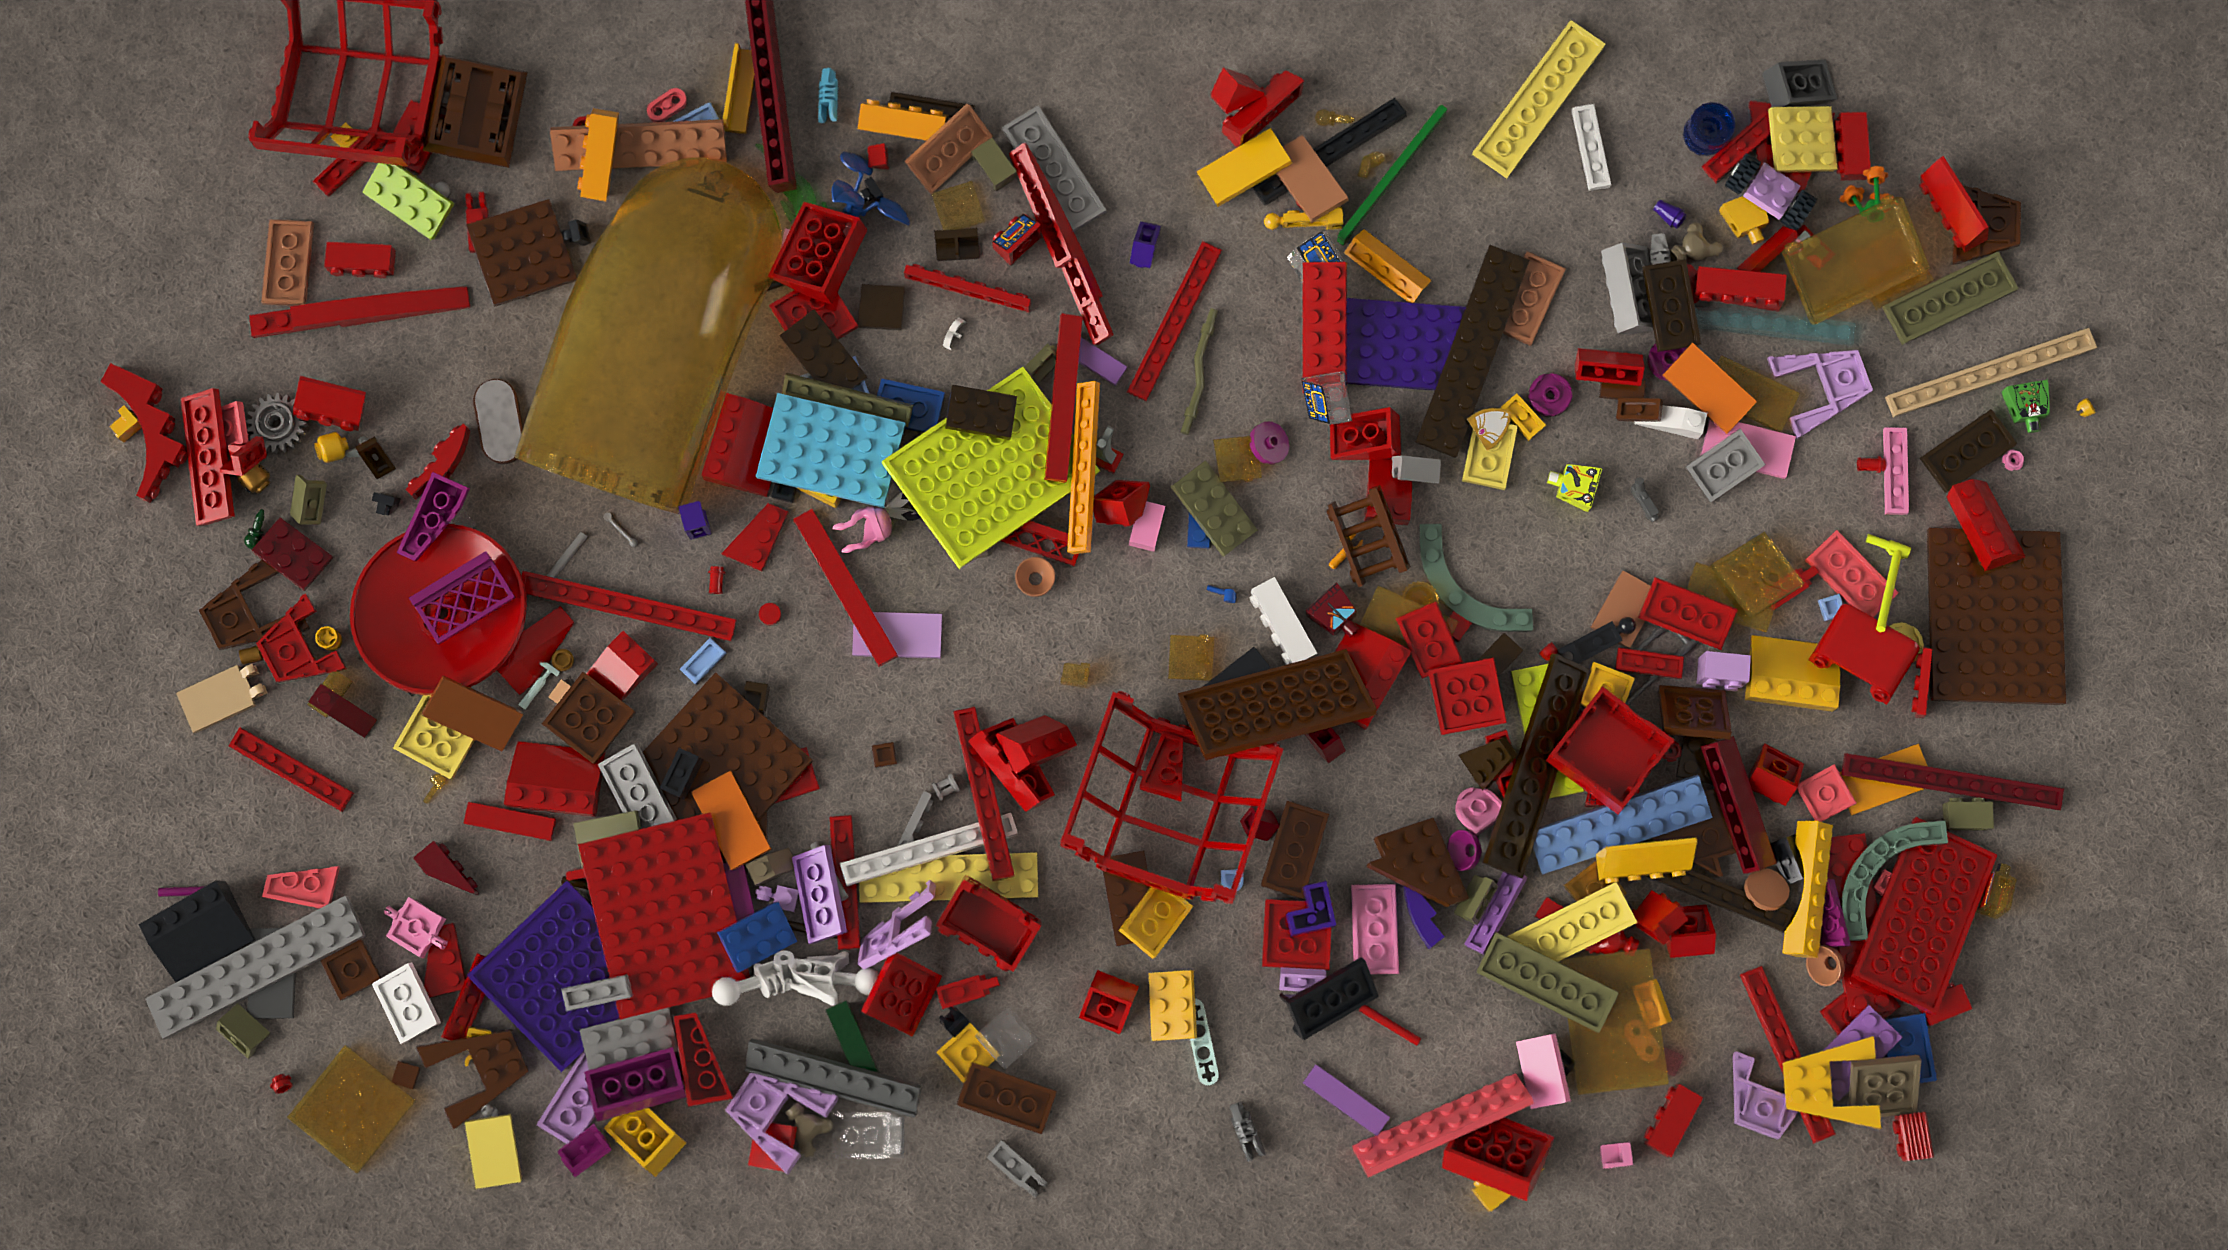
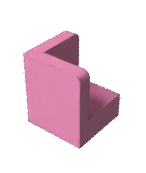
[1600,1142,1633,1168]

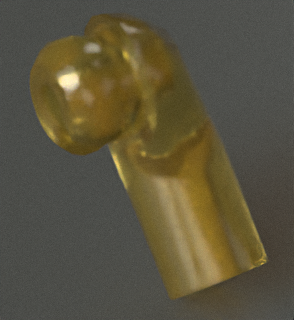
[1357,151,1385,179]

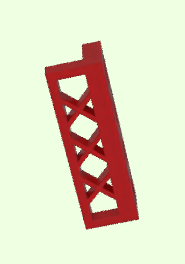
[1001,521,1079,567]

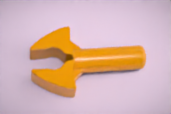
[1329,534,1363,569]

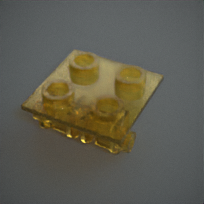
[1213,436,1262,482]
[1168,634,1214,681]

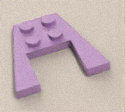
[1767,350,1873,439]
[858,880,936,970]
[726,1073,838,1175]

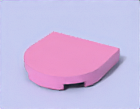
[1455,787,1502,836]

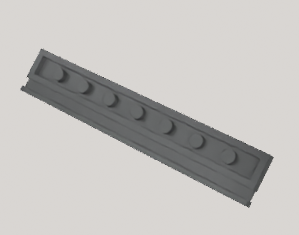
[744,1038,922,1118]

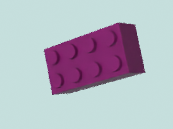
[584,1047,686,1122]

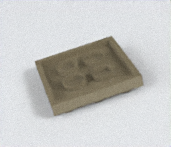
[1848,1055,1921,1117]

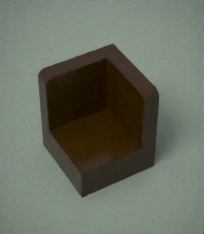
[745,681,770,713]

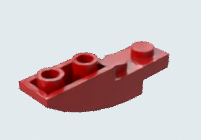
[405,423,470,500]

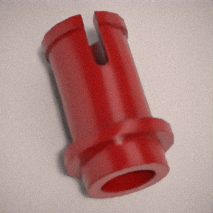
[1857,456,1886,473]
[708,566,726,594]

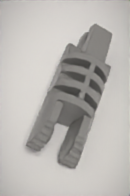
[1650,233,1671,265]

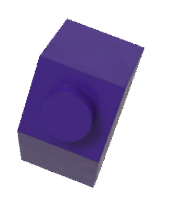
[1129,221,1161,268]

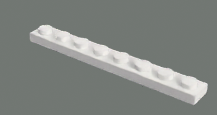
[840,813,1018,886]

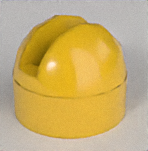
[2076,398,2096,417]

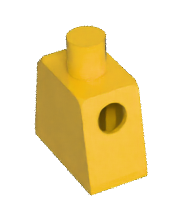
[1719,196,1769,245]

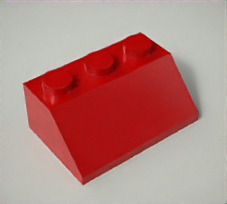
[293,376,366,431]
[996,715,1077,774]

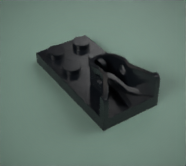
[1279,957,1379,1040]

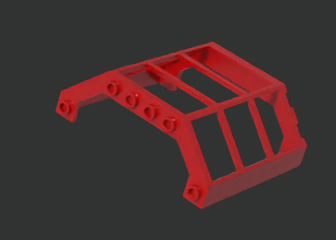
[248,0,443,166]
[1060,691,1283,904]

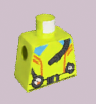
[1547,464,1602,512]

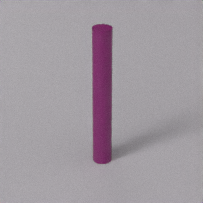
[158,886,205,897]

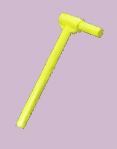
[1865,534,1911,632]

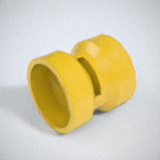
[315,626,342,651]

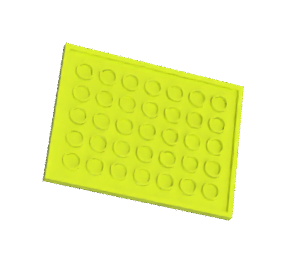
[882,367,1100,569]

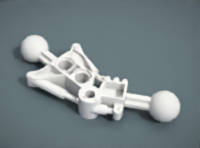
[712,951,880,1006]

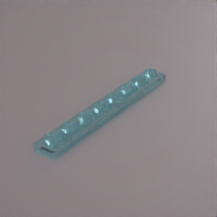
[1694,305,1855,346]

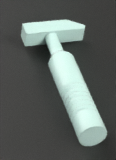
[518,662,560,710]

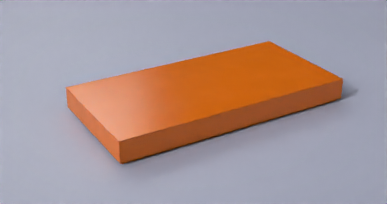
[1662,343,1757,434]
[691,771,772,871]

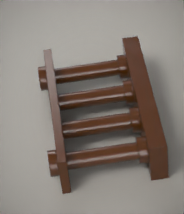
[1327,485,1411,587]

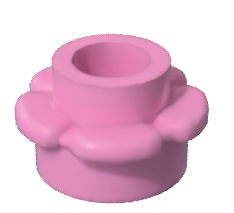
[2002,450,2024,471]

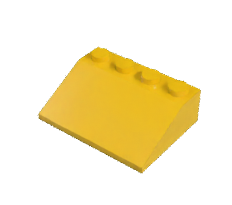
[1745,635,1840,712]
[1596,838,1697,884]

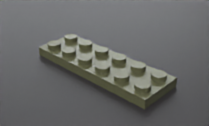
[1882,252,2019,345]
[1476,932,1619,1033]

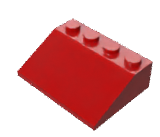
[768,202,867,304]
[701,393,773,497]
[1335,623,1411,730]
[504,741,606,817]
[1442,1117,1555,1201]

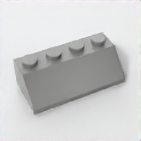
[1601,243,1654,335]

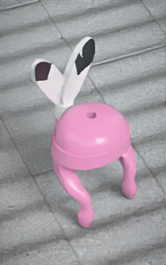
[833,492,920,553]

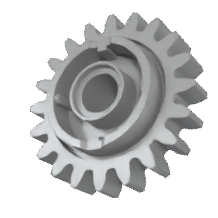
[246,393,308,454]

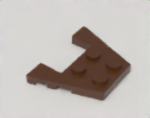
[1952,183,2021,265]

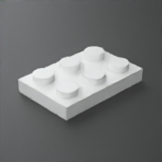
[372,963,441,1044]

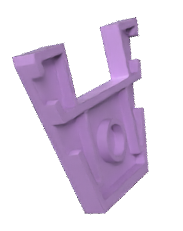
[1733,1051,1798,1139]

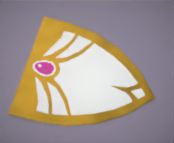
[1467,408,1511,451]

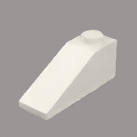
[1635,405,1707,439]

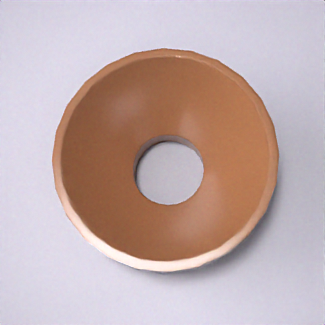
[1015,557,1055,597]
[1806,945,1845,986]

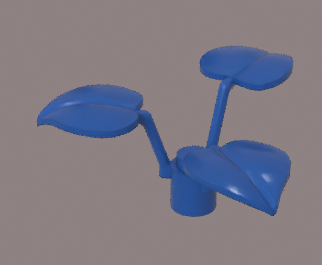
[832,151,910,226]

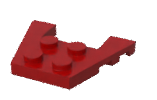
[256,593,347,683]

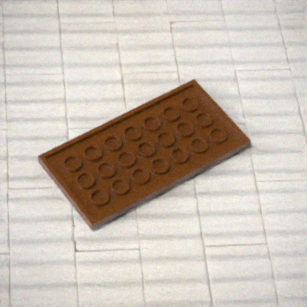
[1178,649,1377,761]

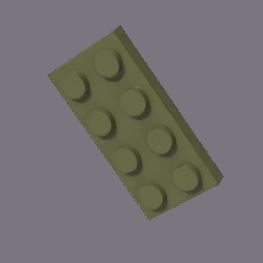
[1171,460,1258,557]

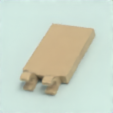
[176,664,268,733]

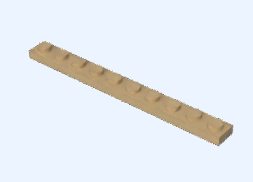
[1885,328,2097,417]

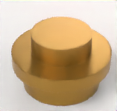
[552,649,574,671]

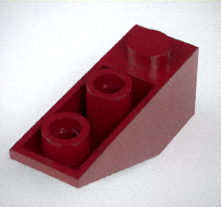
[413,841,480,895]

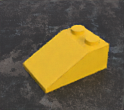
[603,1108,687,1177]

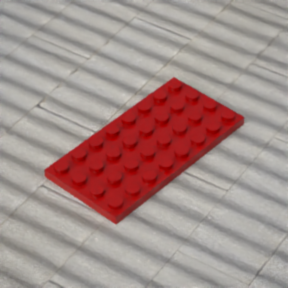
[1851,817,1997,1015]

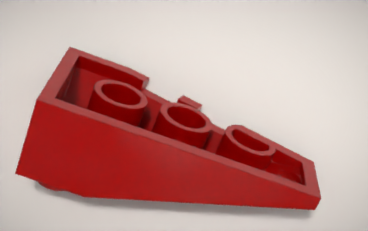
[497,606,574,695]

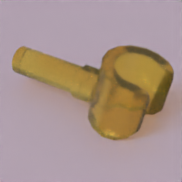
[423,773,446,804]

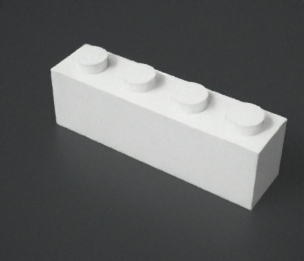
[1249,577,1317,665]

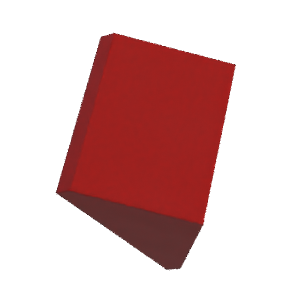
[1210,67,1265,114]

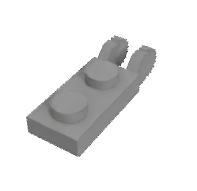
[987,1140,1048,1198]

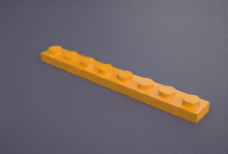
[1067,381,1100,554]

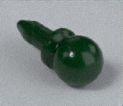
[244,509,265,549]

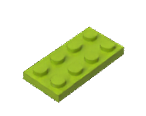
[362,163,455,240]

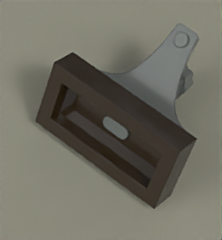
[345,436,396,479]

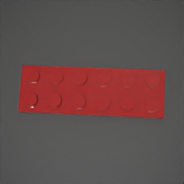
[1303,262,1347,393]
[181,388,235,526]

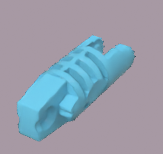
[818,68,838,123]

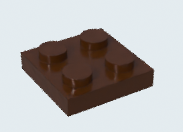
[321,939,381,1001]

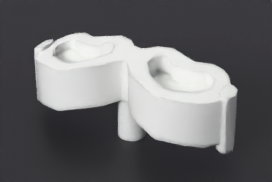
[943,317,967,350]

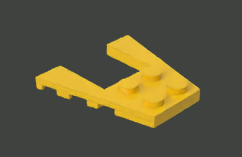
[1783,1037,1881,1129]

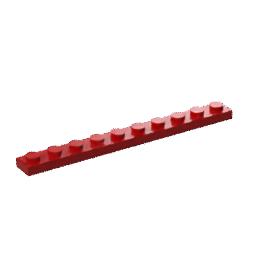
[522,571,737,642]

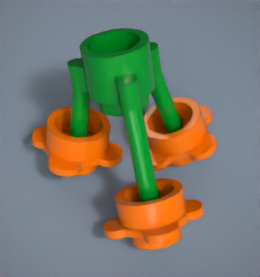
[1839,166,1891,223]

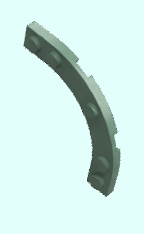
[1419,524,1533,632]
[1841,821,1948,941]

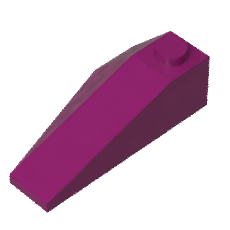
[397,472,470,562]

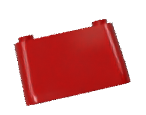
[1809,604,1920,705]

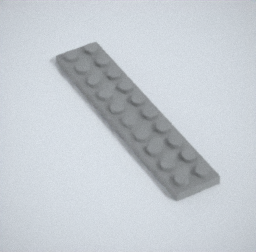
[145,896,366,1039]

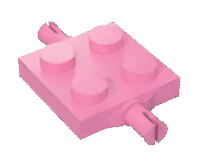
[384,897,448,958]

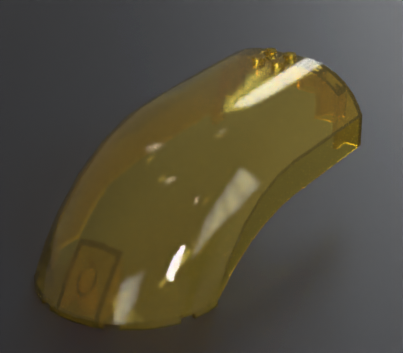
[514,157,782,514]

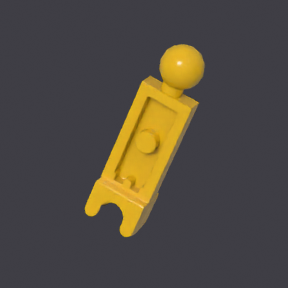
[1264,207,1343,230]

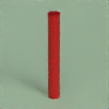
[1359,1005,1421,1046]

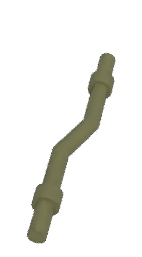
[1180,308,1218,435]

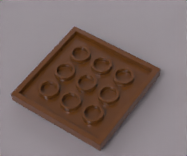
[466,199,577,307]

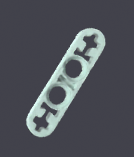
[1190,999,1219,1085]

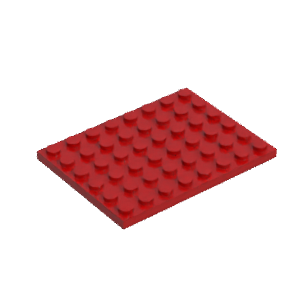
[578,812,750,1020]

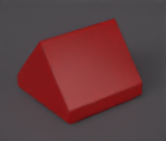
[868,143,889,170]

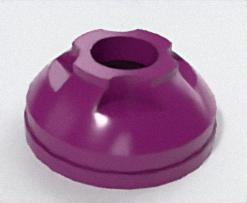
[1447,830,1482,871]

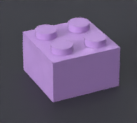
[1696,651,1751,691]

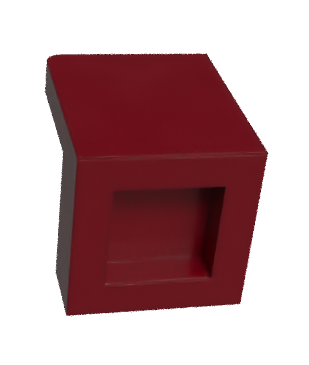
[1240,806,1280,841]

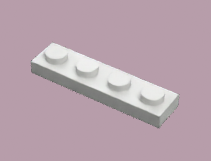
[1572,104,1611,191]

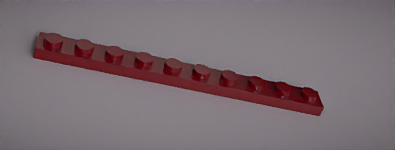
[1841,753,2064,811]

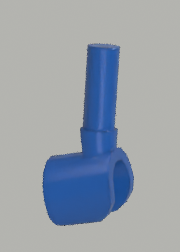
[1207,585,1236,603]

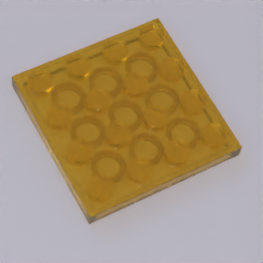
[287,1045,416,1173]

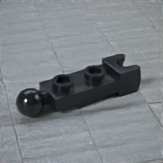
[1558,617,1636,664]

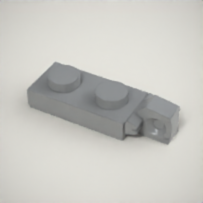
[897,791,933,846]

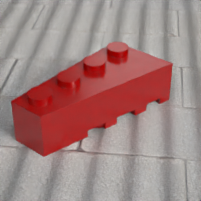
[1694,266,1787,312]
[968,718,1055,812]
[674,1012,733,1107]

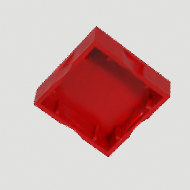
[1546,686,1675,815]

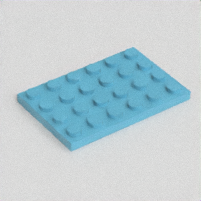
[756,393,906,508]

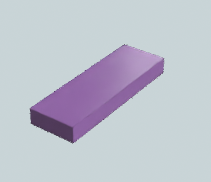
[1078,337,1127,386]

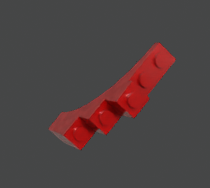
[100,363,188,503]

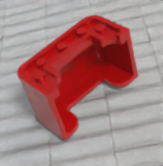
[936,875,1042,972]

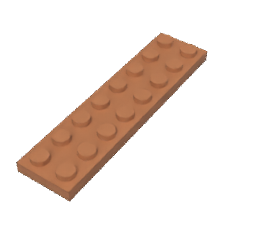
[550,119,727,171]

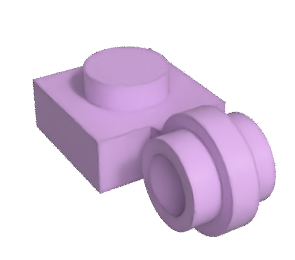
[755,885,799,913]

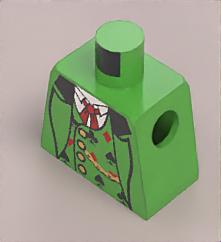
[2001,380,2050,433]

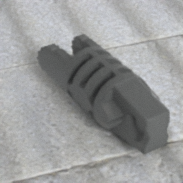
[1230,1102,1266,1162]

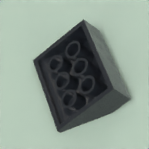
[138,880,255,983]

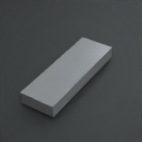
[561,974,633,1011]

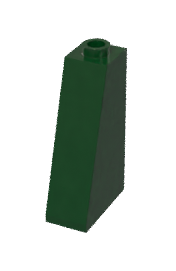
[825,1001,880,1073]

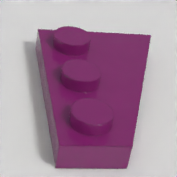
[1820,879,1851,947]

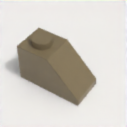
[746,848,794,887]

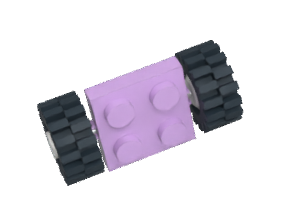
[1725,153,1817,230]

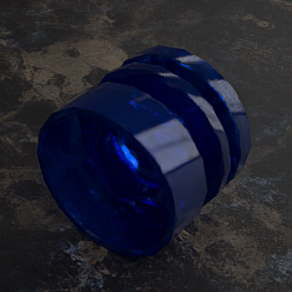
[1683,102,1735,156]

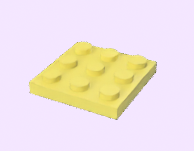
[1768,106,1837,172]
[393,695,475,780]

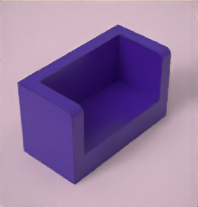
[678,501,712,540]

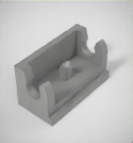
[1392,456,1441,484]

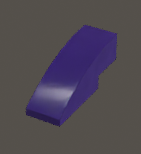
[1403,886,1445,949]

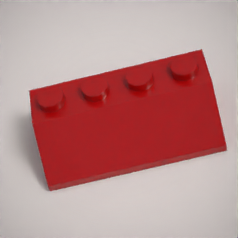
[1222,70,1304,147]
[1919,156,1989,252]
[1946,479,2026,571]

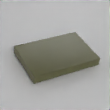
[573,810,641,867]

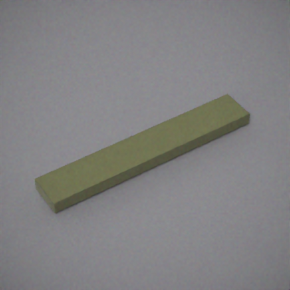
[781,373,914,427]

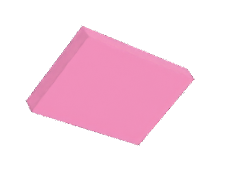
[1516,1034,1571,1109]

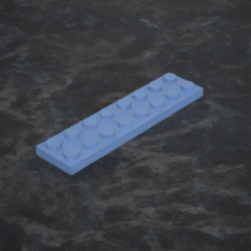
[1533,774,1712,874]

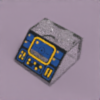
[1287,229,1345,285]
[1301,371,1352,425]

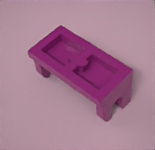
[557,1124,612,1177]

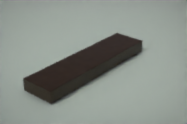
[889,92,975,121]

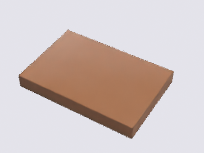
[1590,571,1650,649]

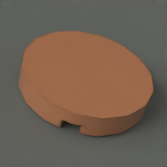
[1744,868,1790,911]

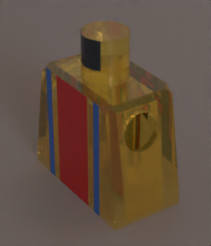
[1976,863,2017,920]

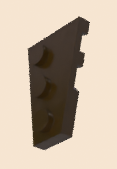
[1458,737,1518,791]

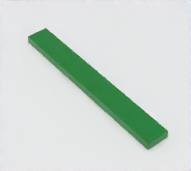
[1337,104,1447,245]

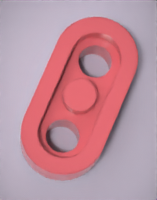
[647,88,687,122]

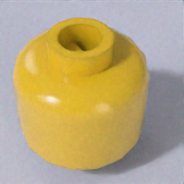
[314,432,349,463]

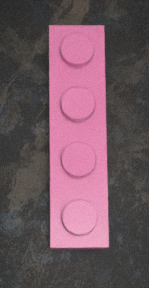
[1883,427,1909,515]

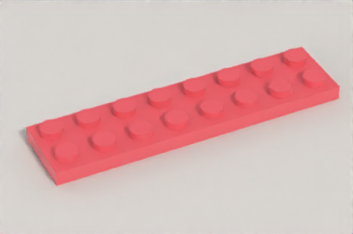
[1352,1073,1534,1177]

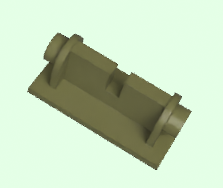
[1024,343,1057,385]

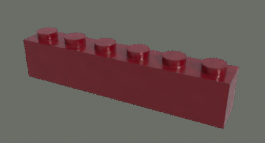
[1701,736,1777,874]

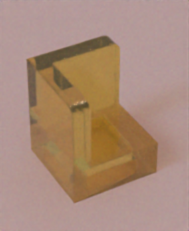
[1060,662,1090,689]

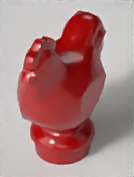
[1585,930,1639,957]

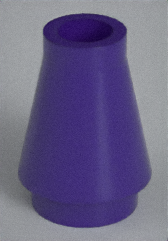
[1653,200,1687,229]

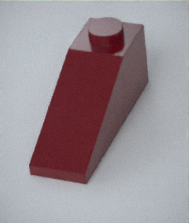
[308,683,377,738]
[1304,727,1346,764]

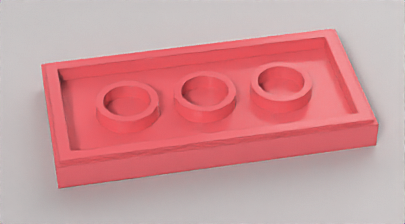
[1805,530,1899,617]

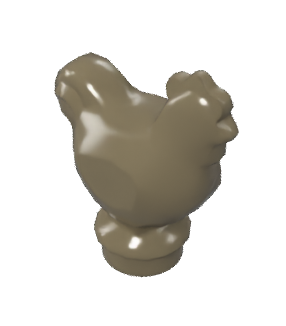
[1670,222,1723,261]
[786,1102,833,1158]

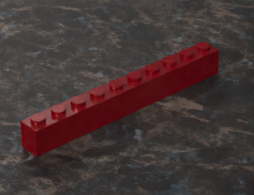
[745,0,797,193]

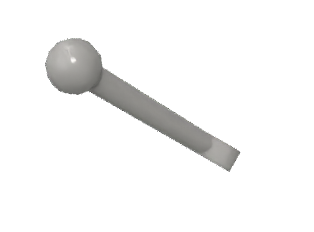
[603,513,638,547]

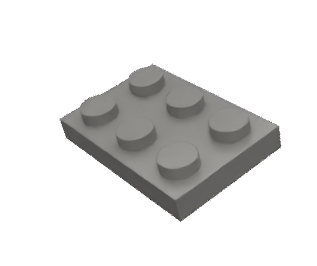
[1685,429,1766,502]

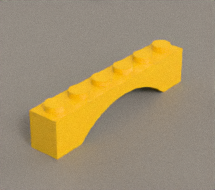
[1782,821,1833,958]

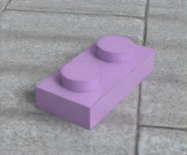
[1279,967,1326,991]

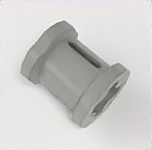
[931,774,960,801]

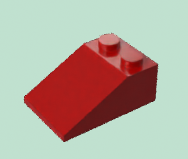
[1330,407,1401,460]
[1364,459,1412,526]
[586,631,658,701]

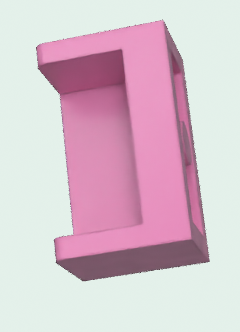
[1129,501,1165,551]

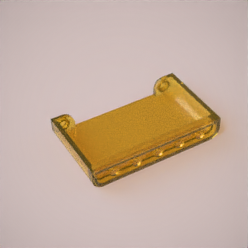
[1782,195,1930,325]

